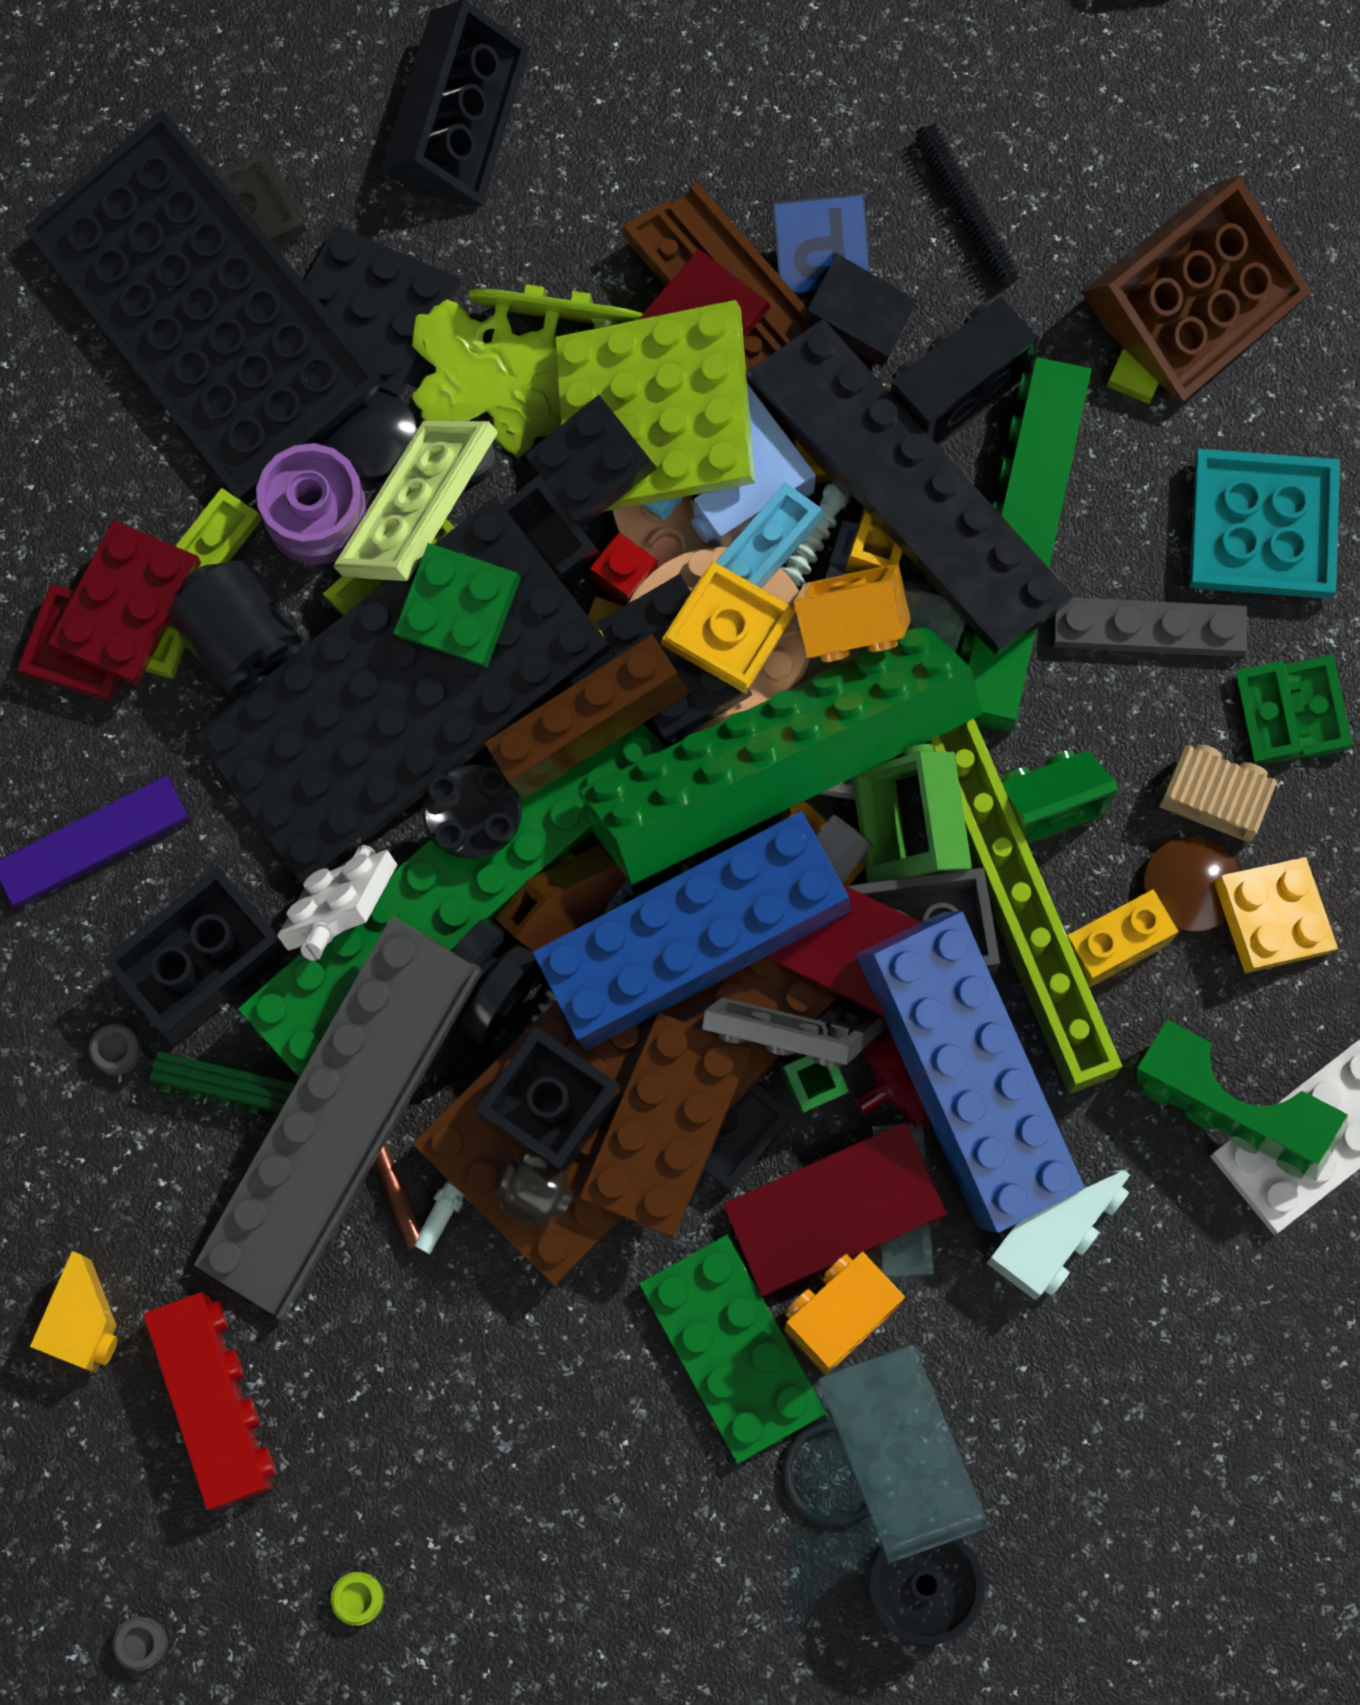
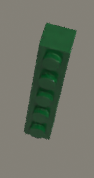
[149,1051,296,1120]

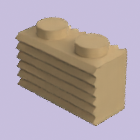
[1159,744,1277,843]

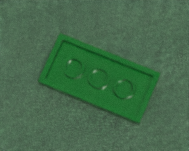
[639,1235,827,1465]

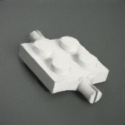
[277,845,398,961]

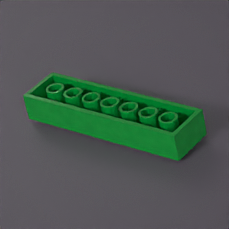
[579,624,982,885]

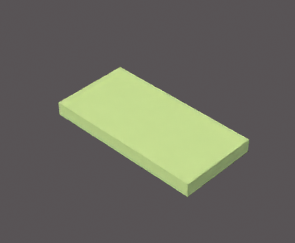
[333,421,498,581]

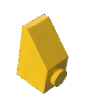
[30,1251,118,1373]

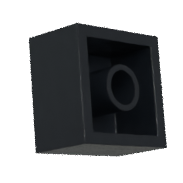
[476,1026,622,1177]

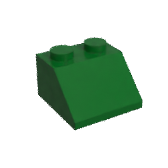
[1001,750,1118,844]

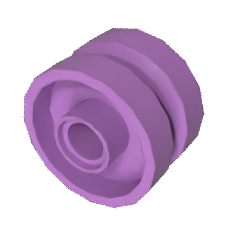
[256,443,367,565]

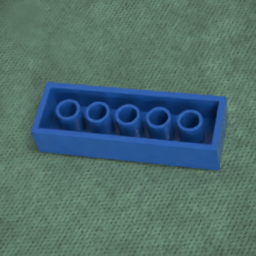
[533,811,853,1051]
[856,911,1085,1233]

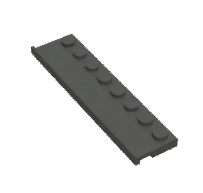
[194,917,483,1321]

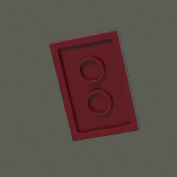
[48,520,201,686]

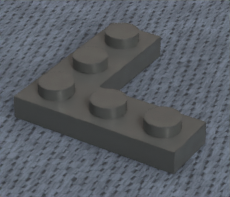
[702,997,888,1067]

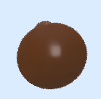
[1144,837,1240,933]

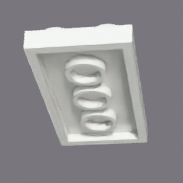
[1210,1039,1360,1235]

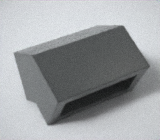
[816,815,873,884]

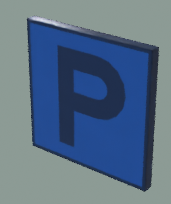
[772,193,871,294]

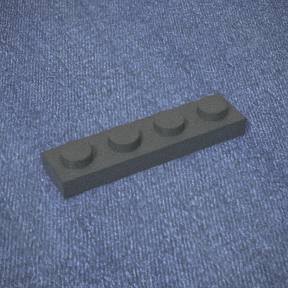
[1053,597,1247,657]

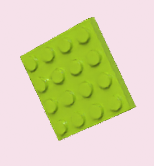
[556,300,755,511]

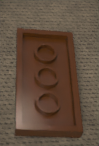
[580,1012,752,1239]

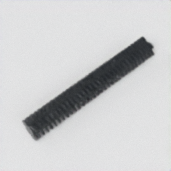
[915,123,1020,287]

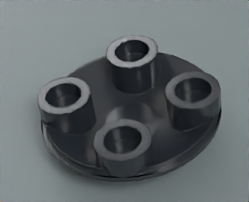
[324,390,417,481]
[423,765,522,859]

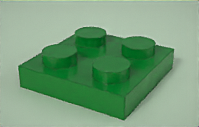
[394,543,521,668]

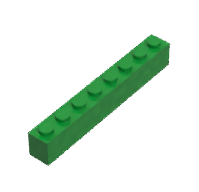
[960,357,1092,734]

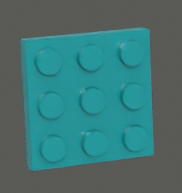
[1189,449,1340,599]

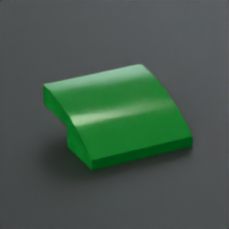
[1236,654,1354,764]

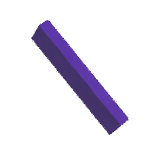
[0,775,191,909]

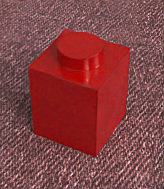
[590,532,658,606]

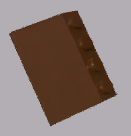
[1081,176,1311,402]

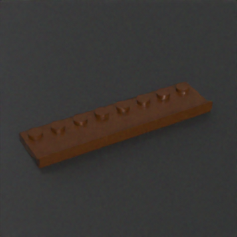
[622,182,853,500]

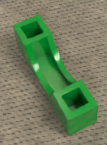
[1137,1020,1348,1181]

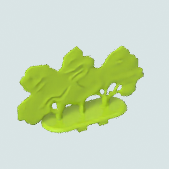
[412,284,643,459]

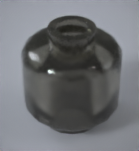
[493,1152,573,1228]

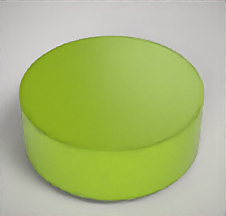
[331,1572,384,1625]

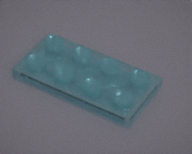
[818,1345,988,1564]

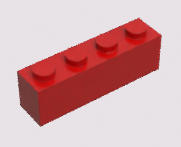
[143,1292,277,1512]

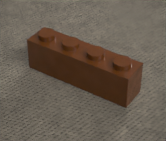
[484,634,690,799]

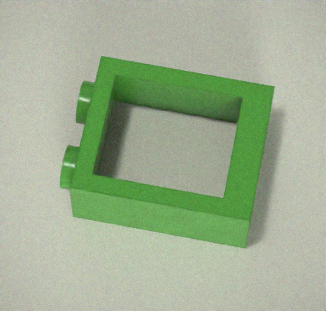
[852,744,972,883]

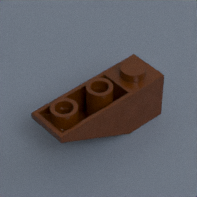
[495,843,628,952]

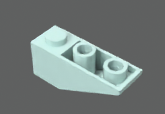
[987,1170,1130,1300]

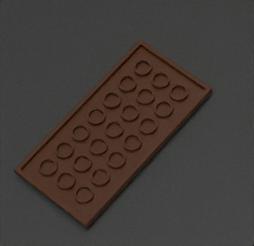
[412,864,836,1287]

